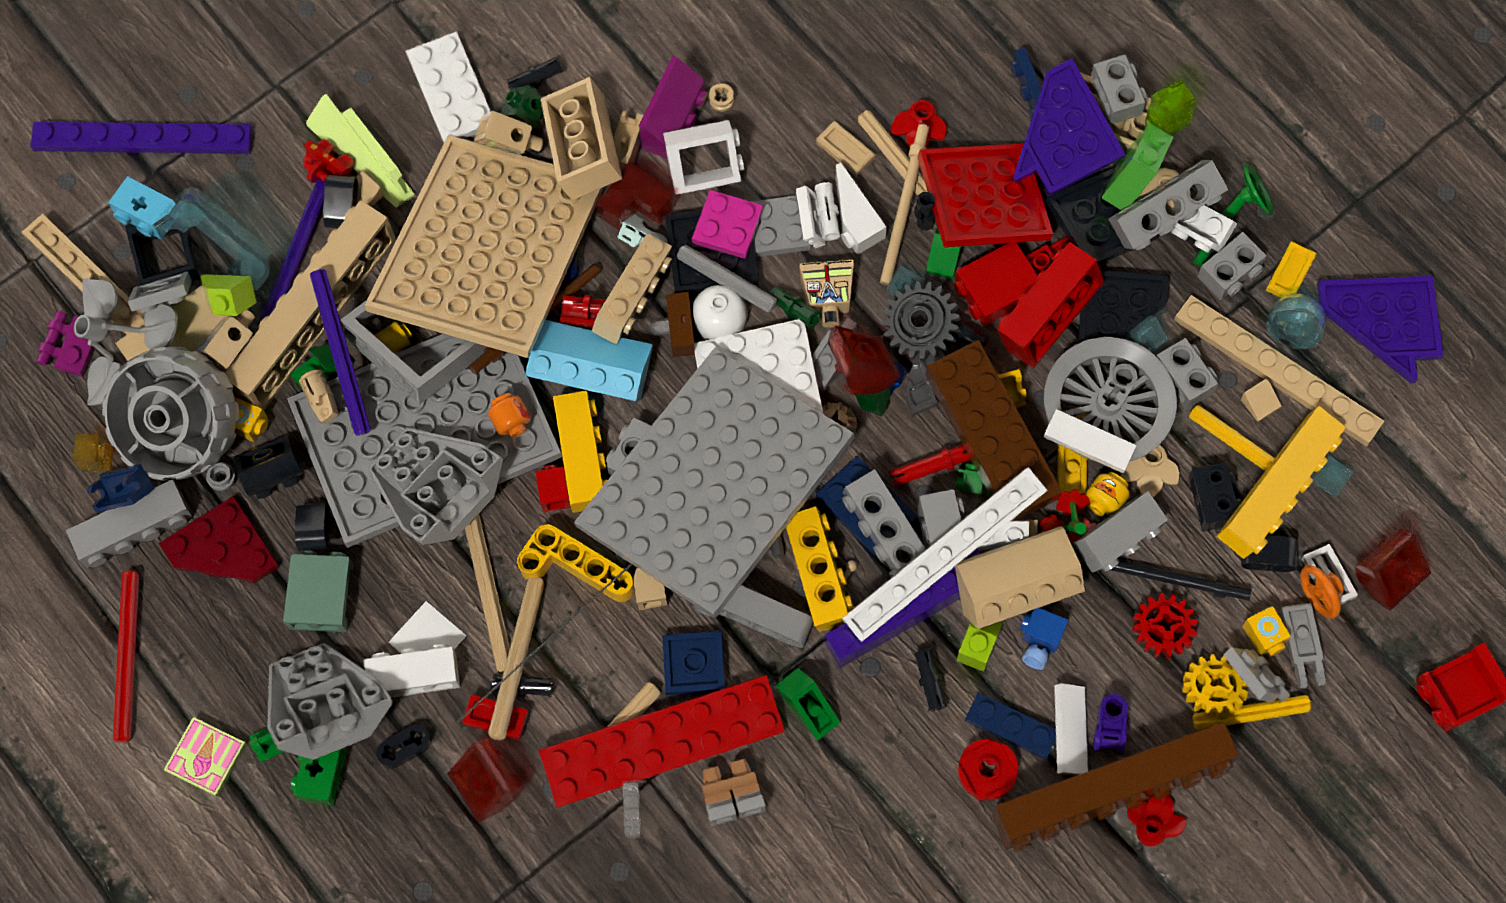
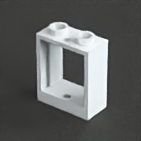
[663,120,744,195]

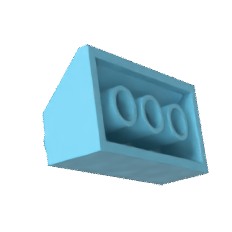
[525,320,653,401]

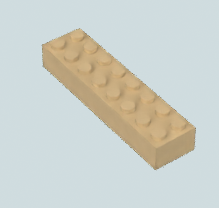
[224,200,396,411]

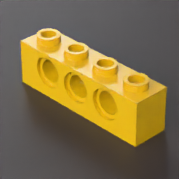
[786,507,854,632]

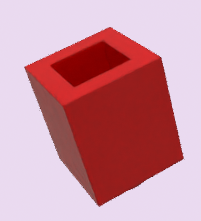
[535,465,571,513]

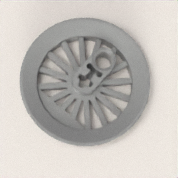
[1044,337,1177,462]

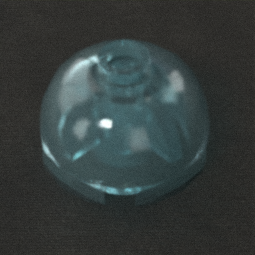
[1266,293,1326,349]

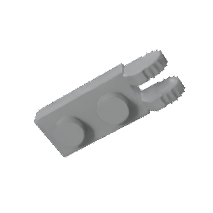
[1280,603,1326,689]

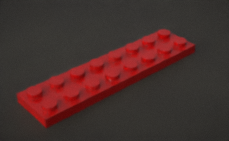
[538,674,785,808]

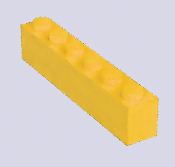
[1216,406,1346,559]

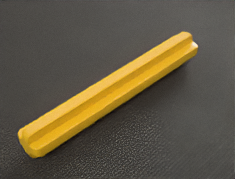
[1189,405,1275,471]
[1193,695,1311,730]

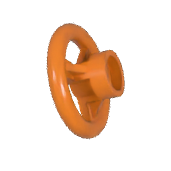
[1300,565,1343,619]

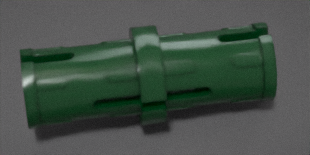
[770,286,821,328]

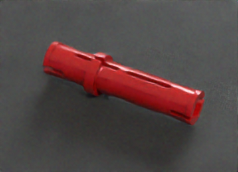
[889,444,971,488]

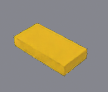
[1266,241,1317,303]

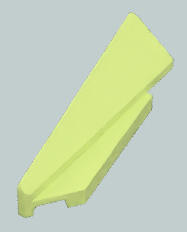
[306,94,415,207]

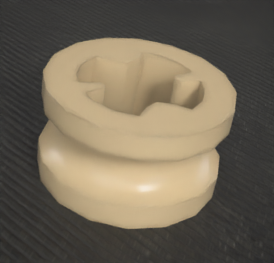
[709,83,734,112]

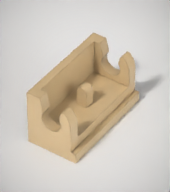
[613,111,643,177]

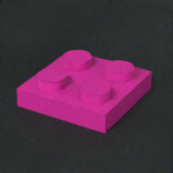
[692,190,763,259]

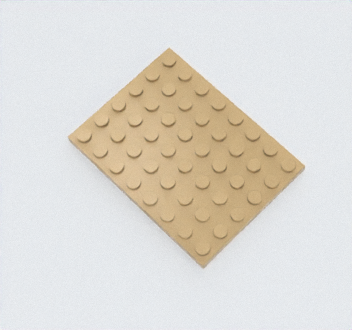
[365,135,604,358]

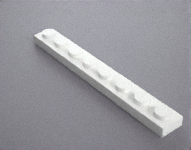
[842,467,1047,642]

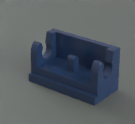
[87,464,154,513]

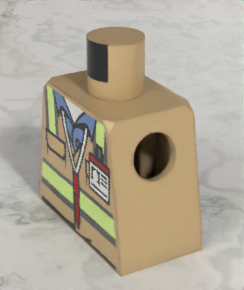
[474,111,543,155]
[800,260,854,328]

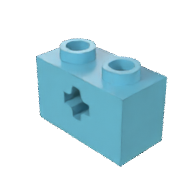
[108,176,180,240]

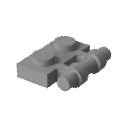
[1224,647,1290,702]

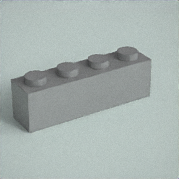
[66,479,193,568]

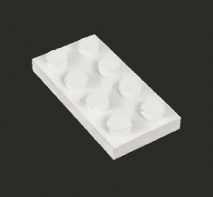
[406,32,490,143]

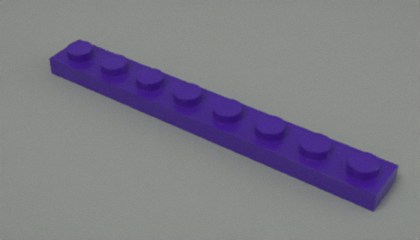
[30,122,253,154]

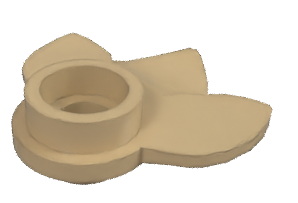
[1120,445,1179,498]

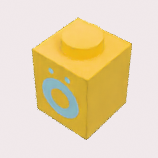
[235,397,268,443]
[1242,606,1291,656]

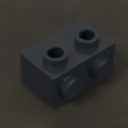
[1188,463,1242,532]

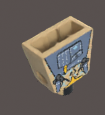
[196,310,255,371]

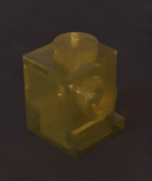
[72,433,113,472]

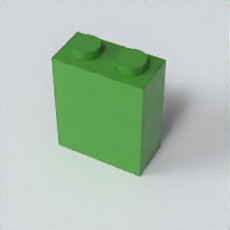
[1101,122,1173,210]

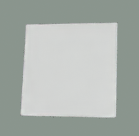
[389,601,467,653]

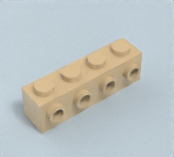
[591,233,672,345]

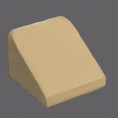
[357,171,384,207]
[1241,379,1281,422]

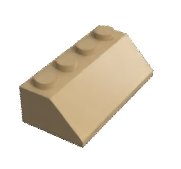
[955,526,1085,629]

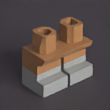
[702,759,766,827]

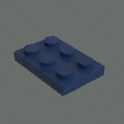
[816,456,918,558]

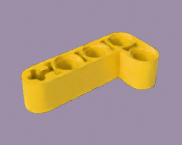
[517,524,635,602]

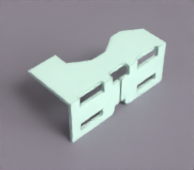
[617,214,668,247]

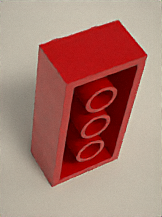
[997,242,1104,369]

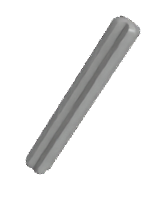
[677,245,777,312]

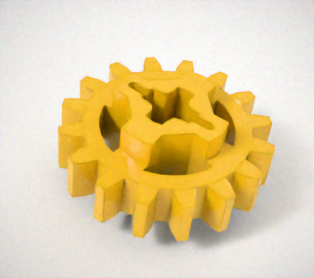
[1182,654,1248,719]

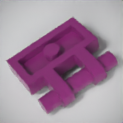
[36,311,95,377]

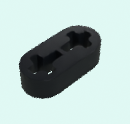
[376,725,431,769]

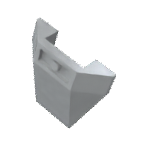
[368,427,503,545]
[267,643,392,760]

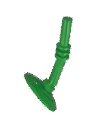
[1193,164,1274,267]

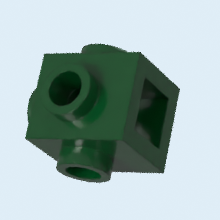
[501,85,544,129]

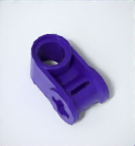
[1093,694,1128,755]

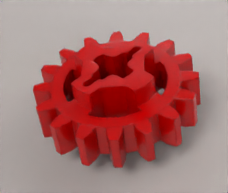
[1132,593,1198,659]

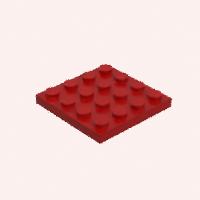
[917,143,1053,247]

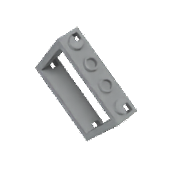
[340,300,487,405]

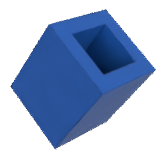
[1020,608,1068,653]

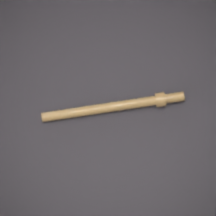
[880,124,929,286]

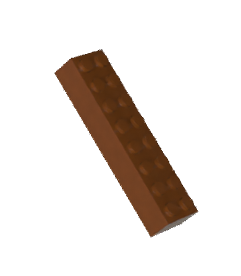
[992,722,1239,852]

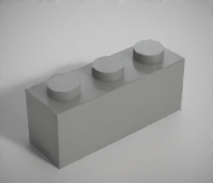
[1072,491,1168,572]

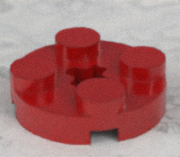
[958,739,1018,801]

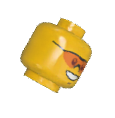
[1086,472,1130,517]

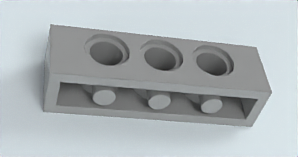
[1109,160,1228,250]
[842,469,926,578]

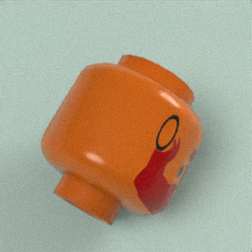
[488,393,531,438]

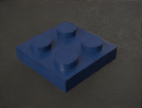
[662,631,725,695]

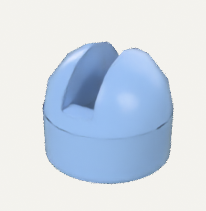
[1022,644,1048,670]

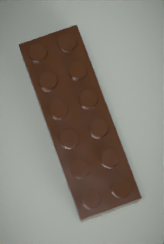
[925,340,1062,521]

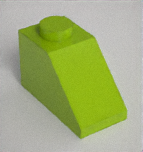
[201,275,257,316]
[957,620,1004,671]

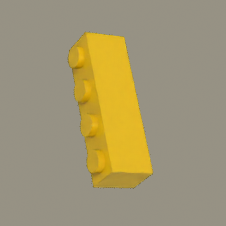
[553,391,607,513]

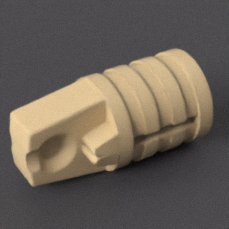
[299,370,339,423]

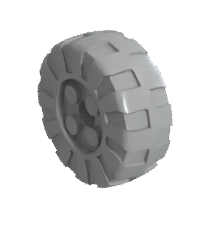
[102,347,239,481]

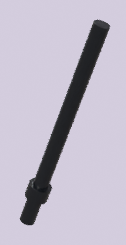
[1076,551,1251,601]

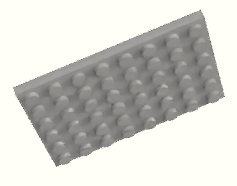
[287,334,562,548]
[574,348,855,619]

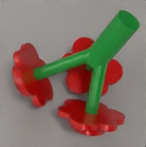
[1040,489,1097,549]

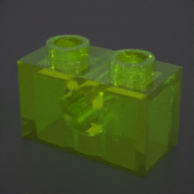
[1145,80,1197,136]

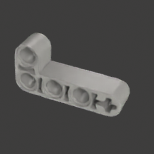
[692,586,813,648]

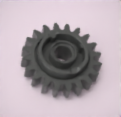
[881,281,961,361]

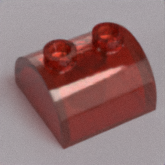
[828,325,900,395]
[1355,528,1431,611]
[447,739,522,823]

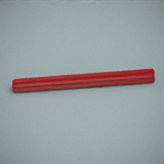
[113,571,139,743]

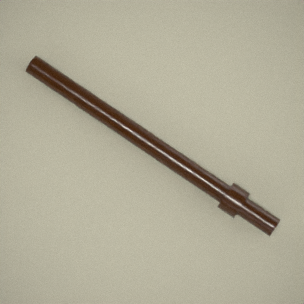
[469,264,600,375]

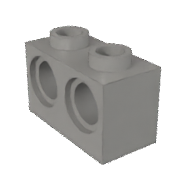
[1091,55,1147,125]
[1197,232,1266,301]
[1156,338,1218,410]

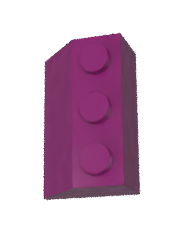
[639,56,708,159]

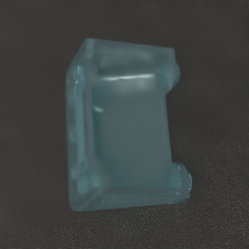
[153,187,272,292]

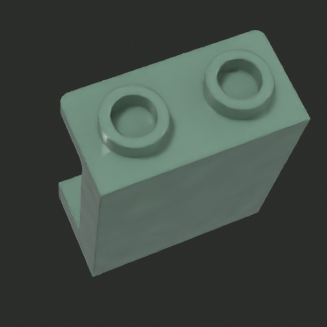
[283,551,354,632]

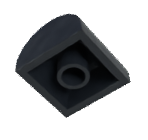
[234,434,303,499]

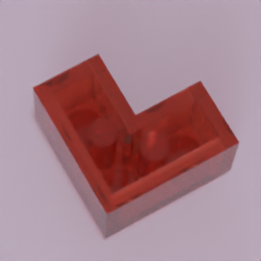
[596,162,676,231]

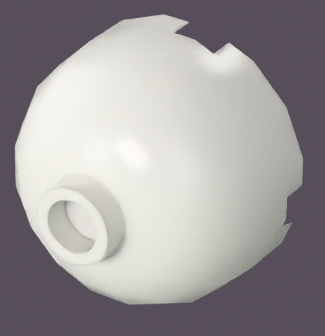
[691,285,748,340]

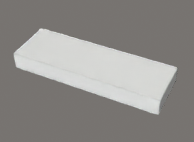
[1043,409,1136,473]
[1054,683,1088,776]

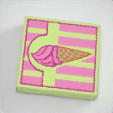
[164,717,247,797]

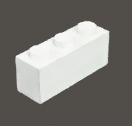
[364,644,460,698]

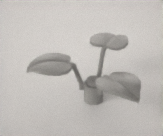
[74,278,178,406]

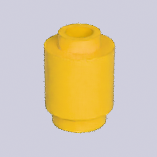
[374,321,413,354]

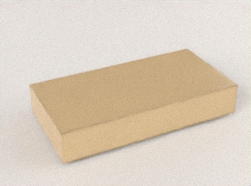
[816,121,875,177]

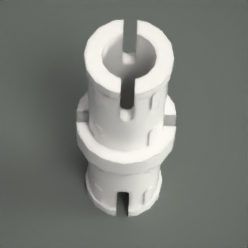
[815,182,840,241]

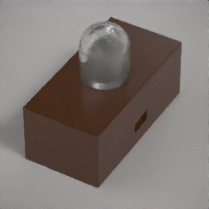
[650,292,695,357]

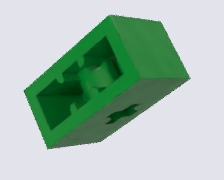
[291,747,347,806]

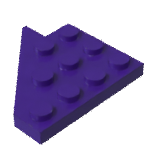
[1013,58,1125,196]
[1317,276,1443,384]

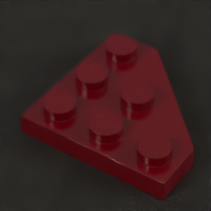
[158,496,280,584]

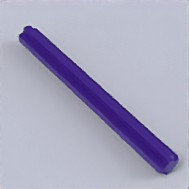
[259,179,325,324]
[310,269,371,436]

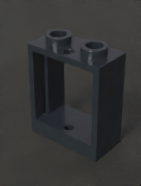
[125,209,201,285]

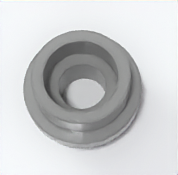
[206,462,236,491]

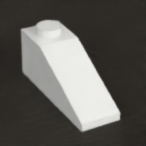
[836,162,886,255]

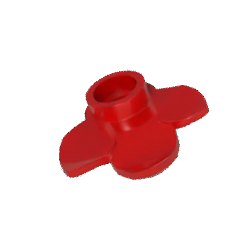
[891,100,946,148]
[1127,796,1187,847]

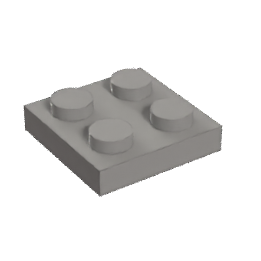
[752,196,810,257]
[128,271,192,313]

